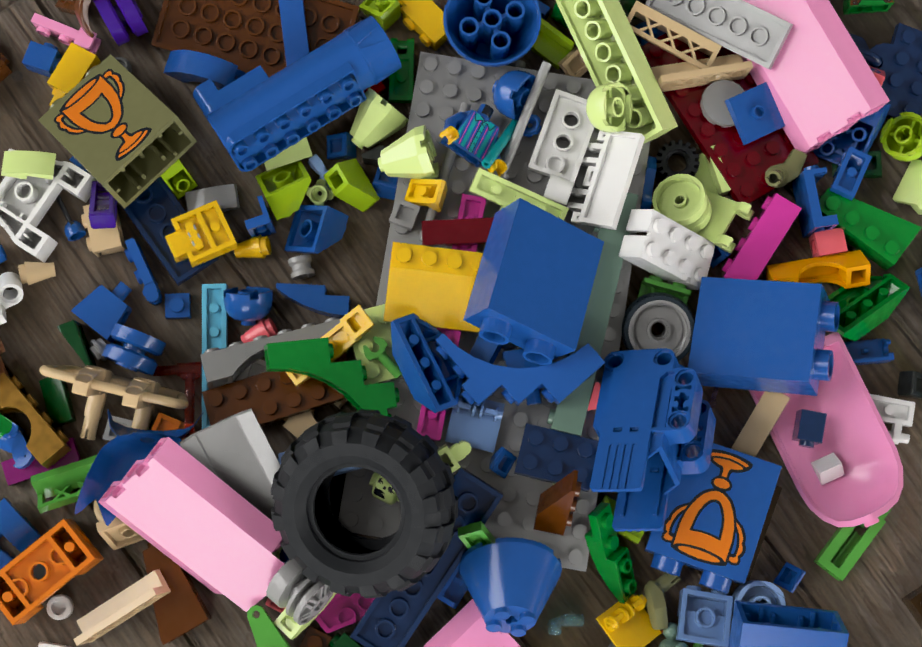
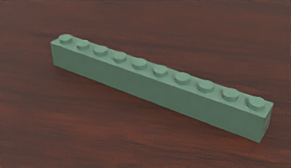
[547,192,639,437]

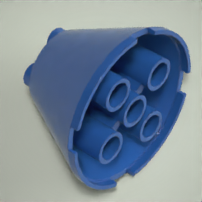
[443,0,541,67]
[459,537,562,637]

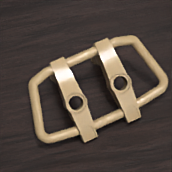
[39,365,188,440]

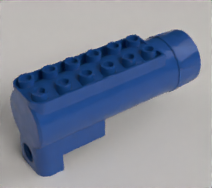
[193,16,402,172]

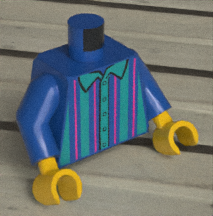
[439,104,507,177]

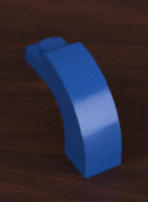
[163,50,246,89]

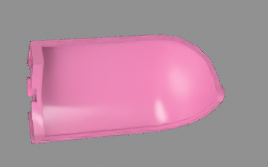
[749,332,903,527]

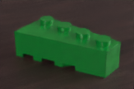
[819,188,922,271]

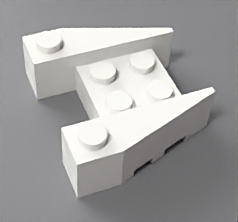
[0,149,97,263]

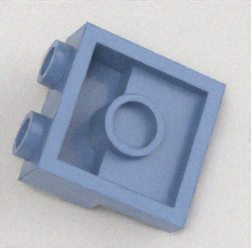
[676,585,733,647]

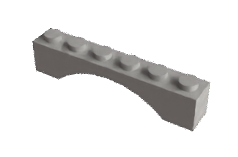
[200,317,353,389]

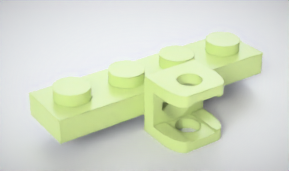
[468,168,569,221]

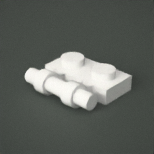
[870,394,915,445]

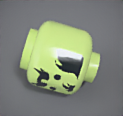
[369,472,399,505]

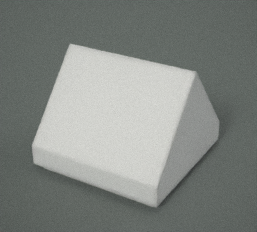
[811,452,845,485]

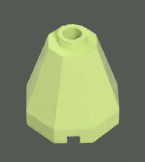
[350,88,409,149]
[378,125,439,179]

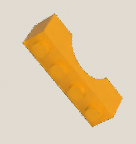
[766,250,871,289]

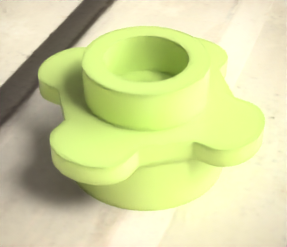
[306,179,334,206]

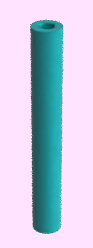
[481,120,518,169]

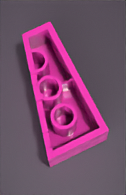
[722,193,802,280]

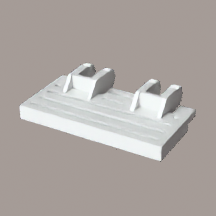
[567,130,645,230]

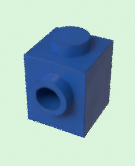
[22,41,63,77]

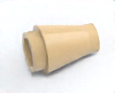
[18,261,56,285]

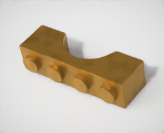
[0,373,72,469]

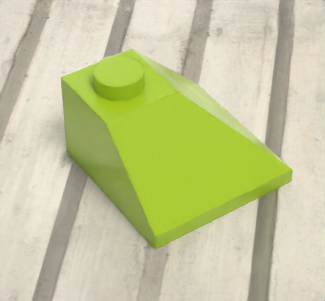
[255,160,311,220]

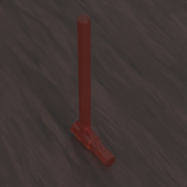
[153,361,202,439]

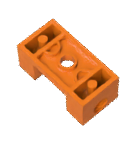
[0,519,104,625]

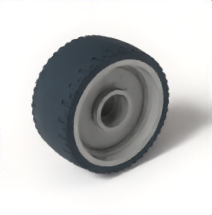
[621,292,695,361]

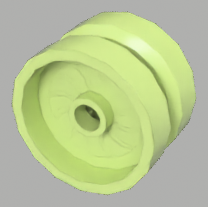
[652,174,712,234]

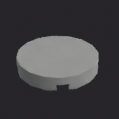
[700,80,745,128]

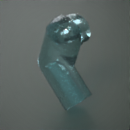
[547,614,584,635]

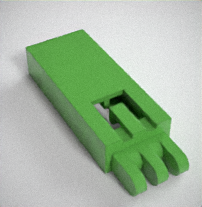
[813,508,892,581]

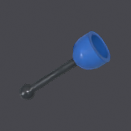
[56,195,86,241]

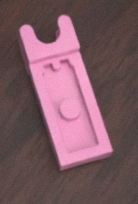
[31,13,101,54]

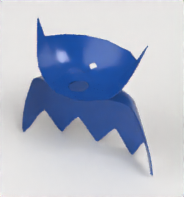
[75,409,204,526]

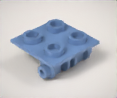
[445,393,505,453]

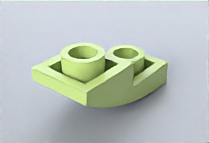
[1,150,56,180]

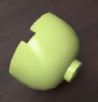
[586,82,633,133]

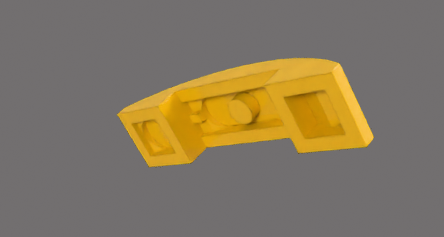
[286,305,375,386]

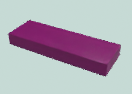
[1,438,81,486]

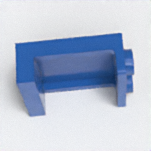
[792,165,839,238]

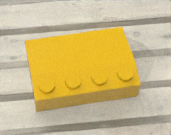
[383,242,483,333]

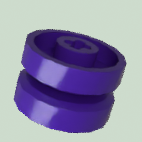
[93,0,149,47]

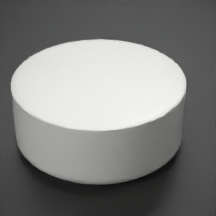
[46,594,74,620]

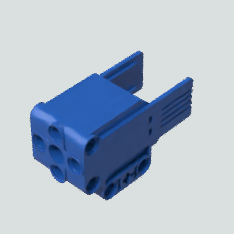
[590,348,716,532]

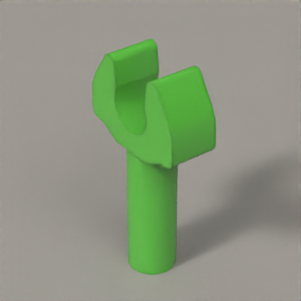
[363,336,402,379]

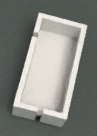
[619,209,715,290]

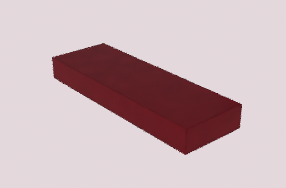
[421,217,494,247]

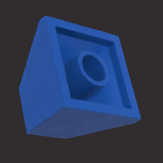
[284,205,349,254]

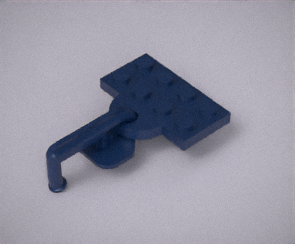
[849,23,922,119]

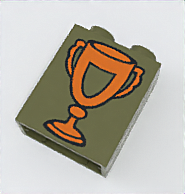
[38,54,197,209]

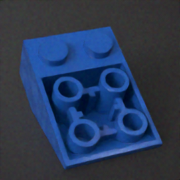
[814,103,891,165]

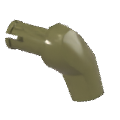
[765,149,807,188]
[644,573,681,630]

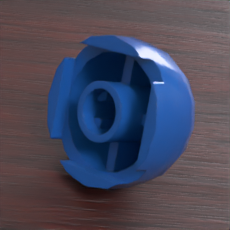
[492,70,536,120]
[223,286,273,326]

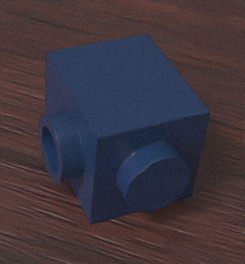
[792,409,827,448]

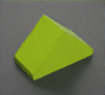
[359,0,401,32]

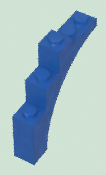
[435,333,605,407]

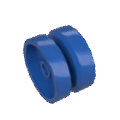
[101,323,166,376]

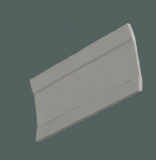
[179,408,283,540]

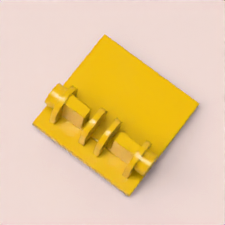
[596,594,662,647]

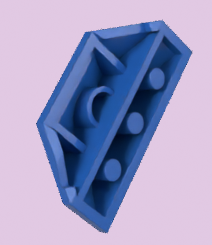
[391,313,463,414]

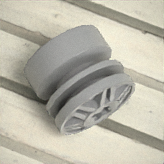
[266,558,333,625]

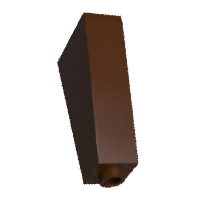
[142,543,212,645]

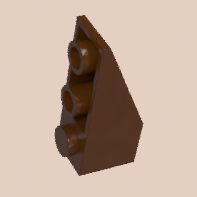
[533,470,582,535]

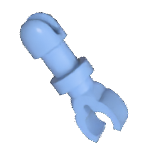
[308,154,336,197]

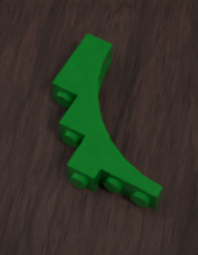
[264,337,400,417]

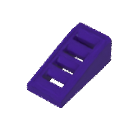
[89,181,117,229]

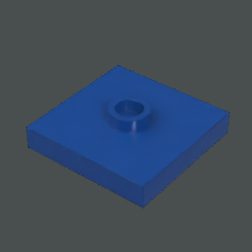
[724,82,785,145]

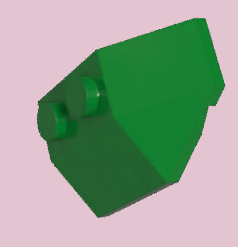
[828,273,910,341]

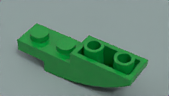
[585,502,637,603]

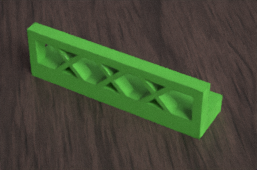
[31,455,97,514]

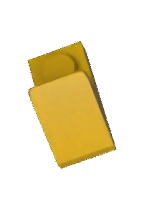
[404,179,448,212]

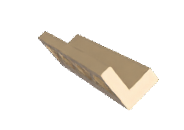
[627,0,722,69]
[651,54,753,92]
[73,569,171,646]

